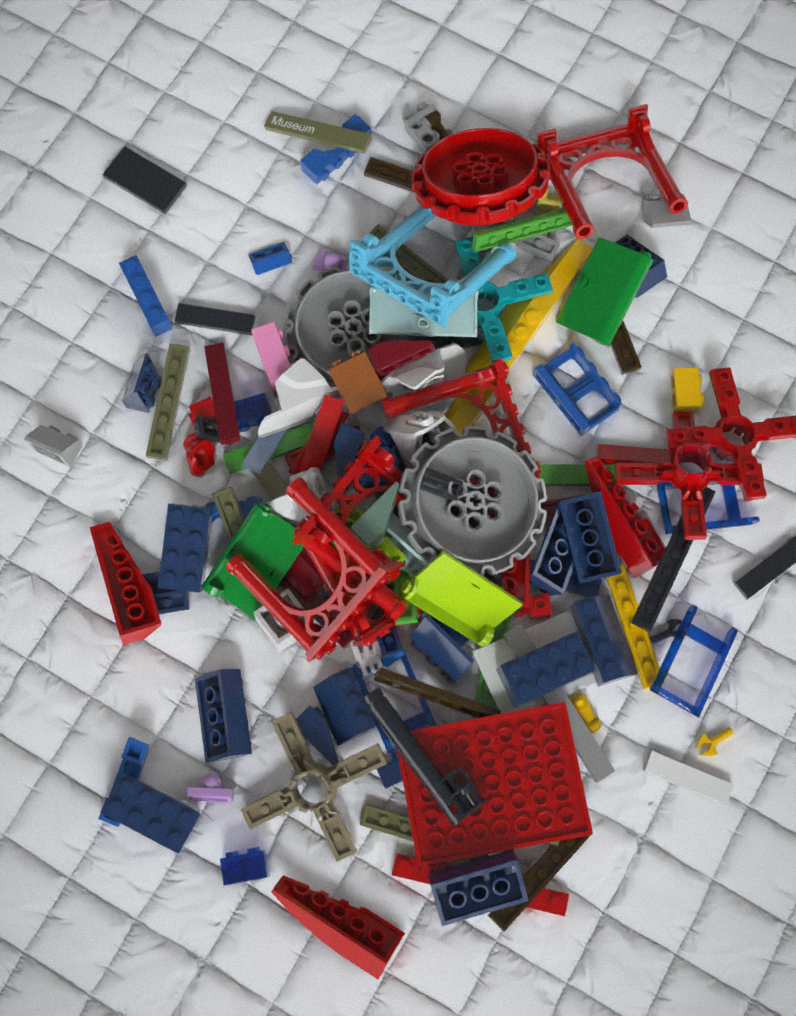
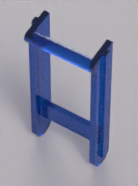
[656,482,760,535]
[649,604,738,718]
[351,649,437,761]

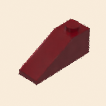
[367,341,436,377]

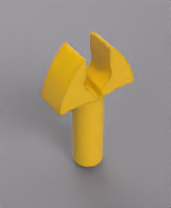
[695,727,734,756]

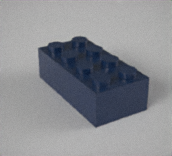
[158,503,213,593]
[496,631,596,709]
[100,771,201,854]

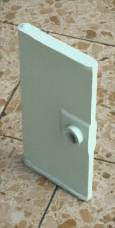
[369,287,479,337]

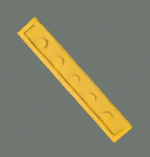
[606,563,664,690]

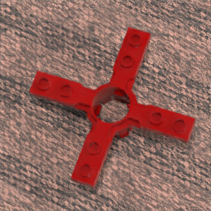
[665,367,796,501]
[615,412,764,540]

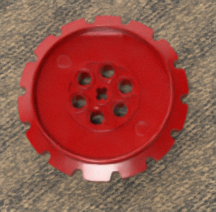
[411,128,550,226]

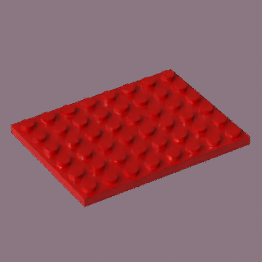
[397,702,593,867]

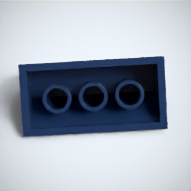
[559,490,622,583]
[530,500,575,596]
[570,595,638,687]
[195,669,252,763]
[427,849,529,926]

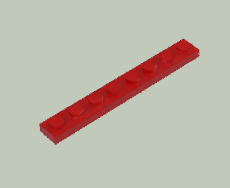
[392,853,569,917]

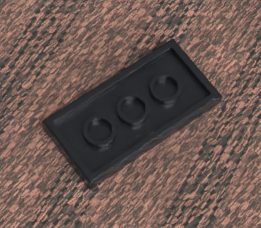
[102,146,187,214]

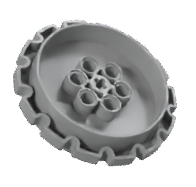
[284,264,412,388]
[398,426,547,576]

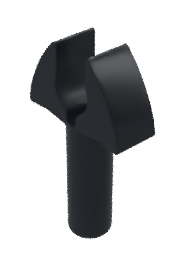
[649,619,688,645]

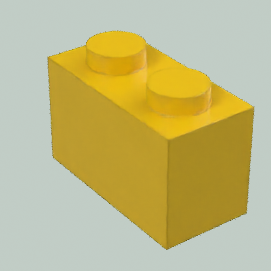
[670,367,704,412]

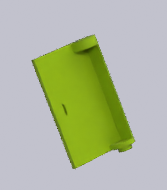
[401,550,523,647]

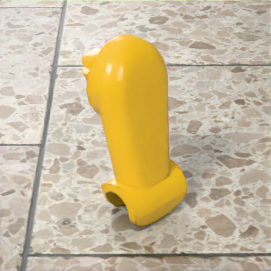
[569,693,601,734]

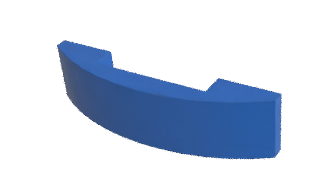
[98,737,150,827]

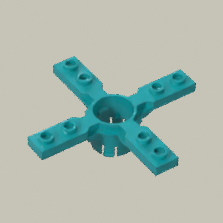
[454,236,553,363]

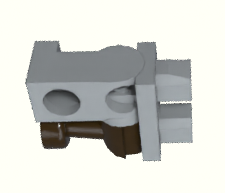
[402,101,454,154]

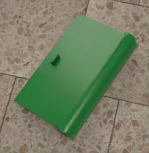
[556,237,653,347]
[201,502,304,619]

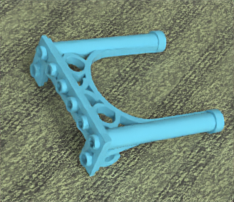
[349,204,516,328]

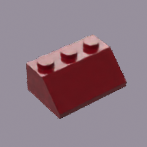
[284,547,324,600]

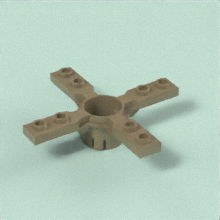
[241,711,388,862]

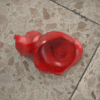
[183,431,215,477]

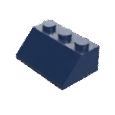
[410,615,474,684]
[313,667,377,746]

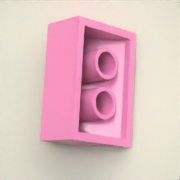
[251,322,294,397]

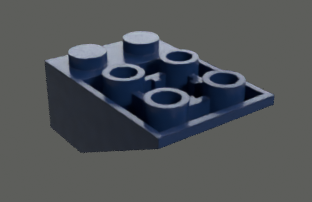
[615,234,667,298]
[122,354,161,413]
[334,423,367,491]

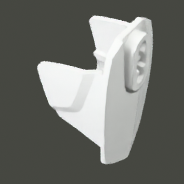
[380,343,466,414]
[258,358,345,438]

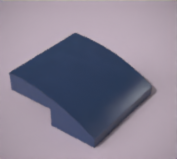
[143,571,190,614]

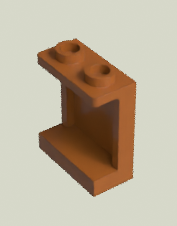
[328,349,388,414]

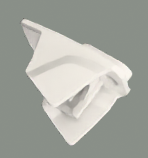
[384,410,456,469]
[266,467,333,527]

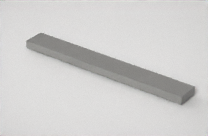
[502,624,615,783]

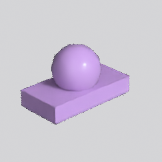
[312,249,349,272]
[187,774,234,803]

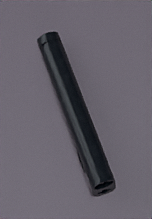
[362,687,489,827]

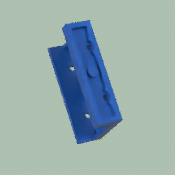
[533,342,622,436]

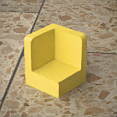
[536,186,561,213]

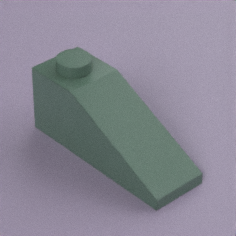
[350,482,399,549]

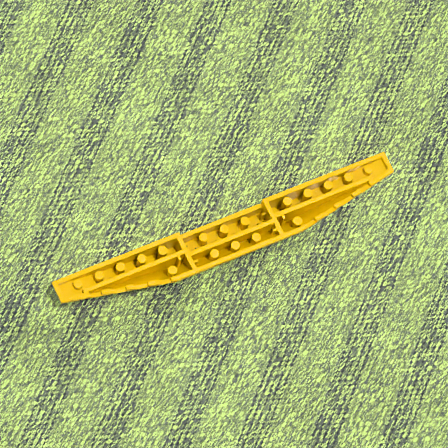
[444,239,593,434]

